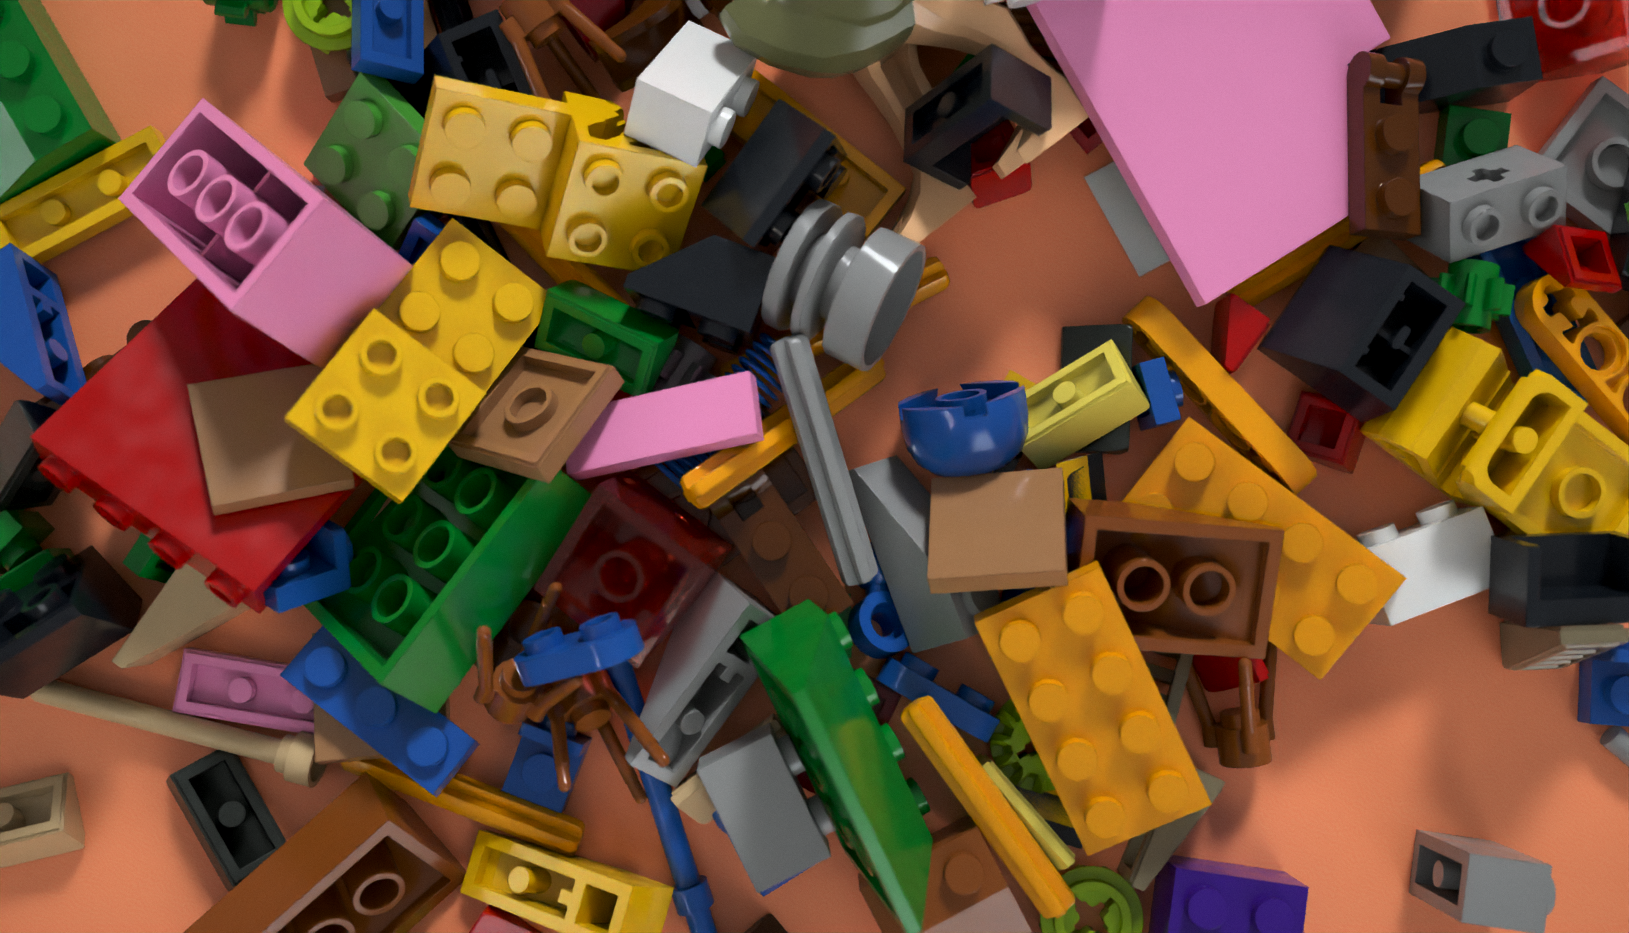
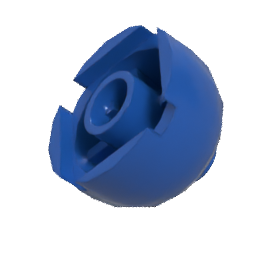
[898,380,1028,477]

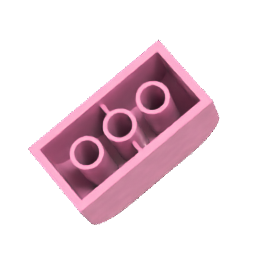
[118,98,413,369]

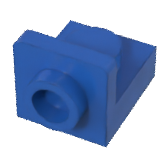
[264,520,353,614]
[1577,642,1629,727]
[501,714,592,813]

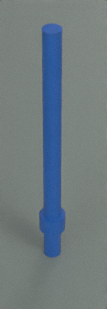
[582,586,718,933]

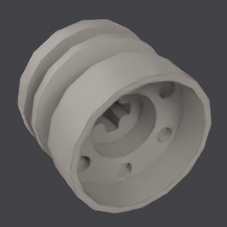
[761,199,926,371]

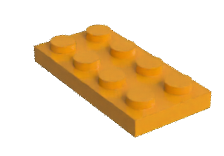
[1122,416,1407,681]
[974,560,1212,856]

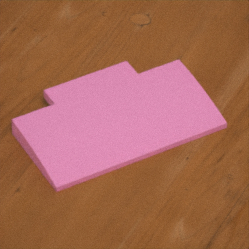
[1026,0,1391,307]

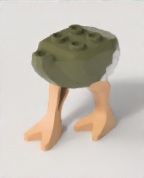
[718,0,1089,243]

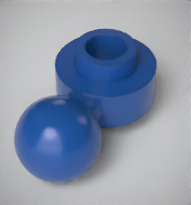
[848,542,909,659]

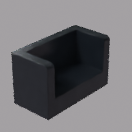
[903,43,1052,190]
[1488,531,1629,628]

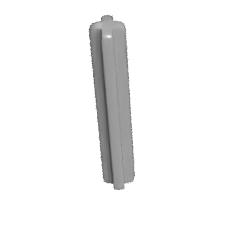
[770,334,878,586]

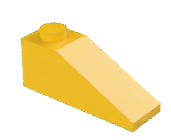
[460,829,674,933]

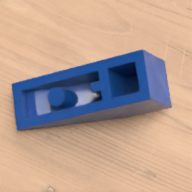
[0,243,87,406]

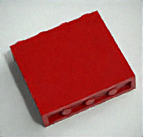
[30,278,364,614]

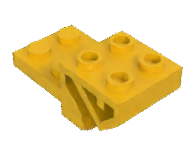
[408,75,708,271]
[285,218,547,504]
[1360,326,1629,535]

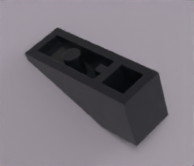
[1347,16,1543,114]

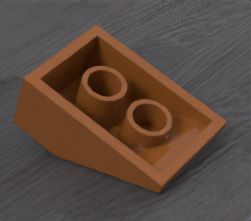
[1066,498,1285,659]
[858,814,1033,933]

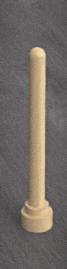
[30,680,327,788]

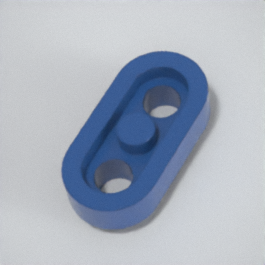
[514,612,645,687]
[876,651,1000,743]

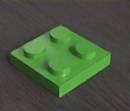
[303,72,429,251]

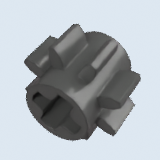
[651,333,718,392]

